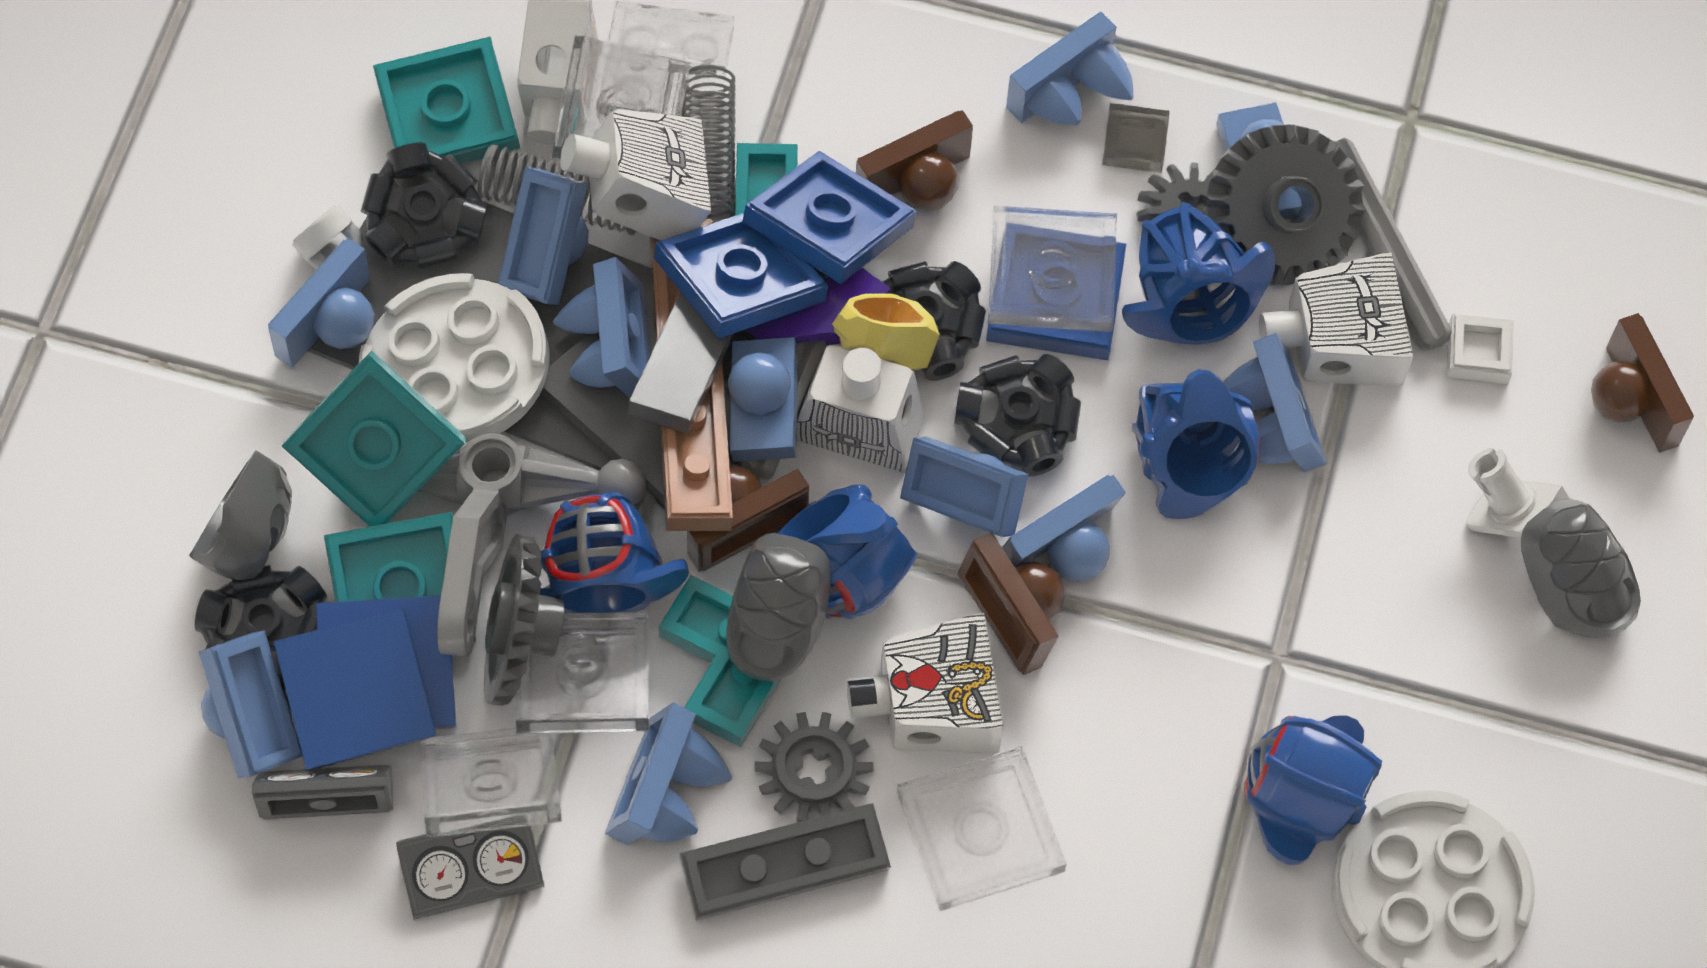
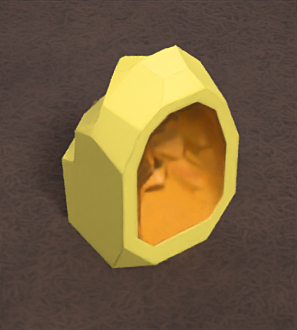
[832,294,940,371]

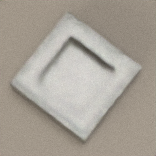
[1102,103,1170,173]

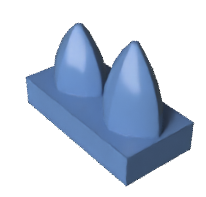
[1006,11,1134,125]
[553,257,650,398]
[1223,333,1327,472]
[604,702,732,845]

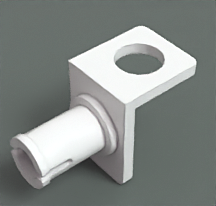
[1466,448,1570,538]

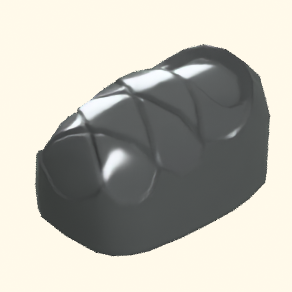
[189,450,292,580]
[1521,499,1641,638]
[726,533,831,682]

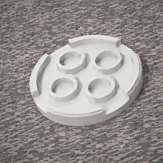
[359,273,550,442]
[1332,790,1535,968]

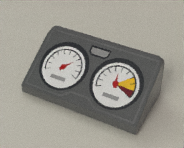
[252,765,393,819]
[396,810,545,920]

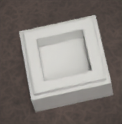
[1446,314,1514,385]

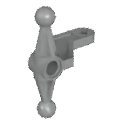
[420,433,646,656]

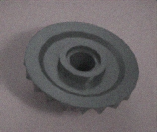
[1206,124,1366,285]
[484,534,564,706]

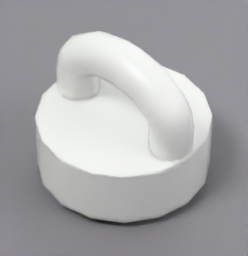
[292,204,363,270]

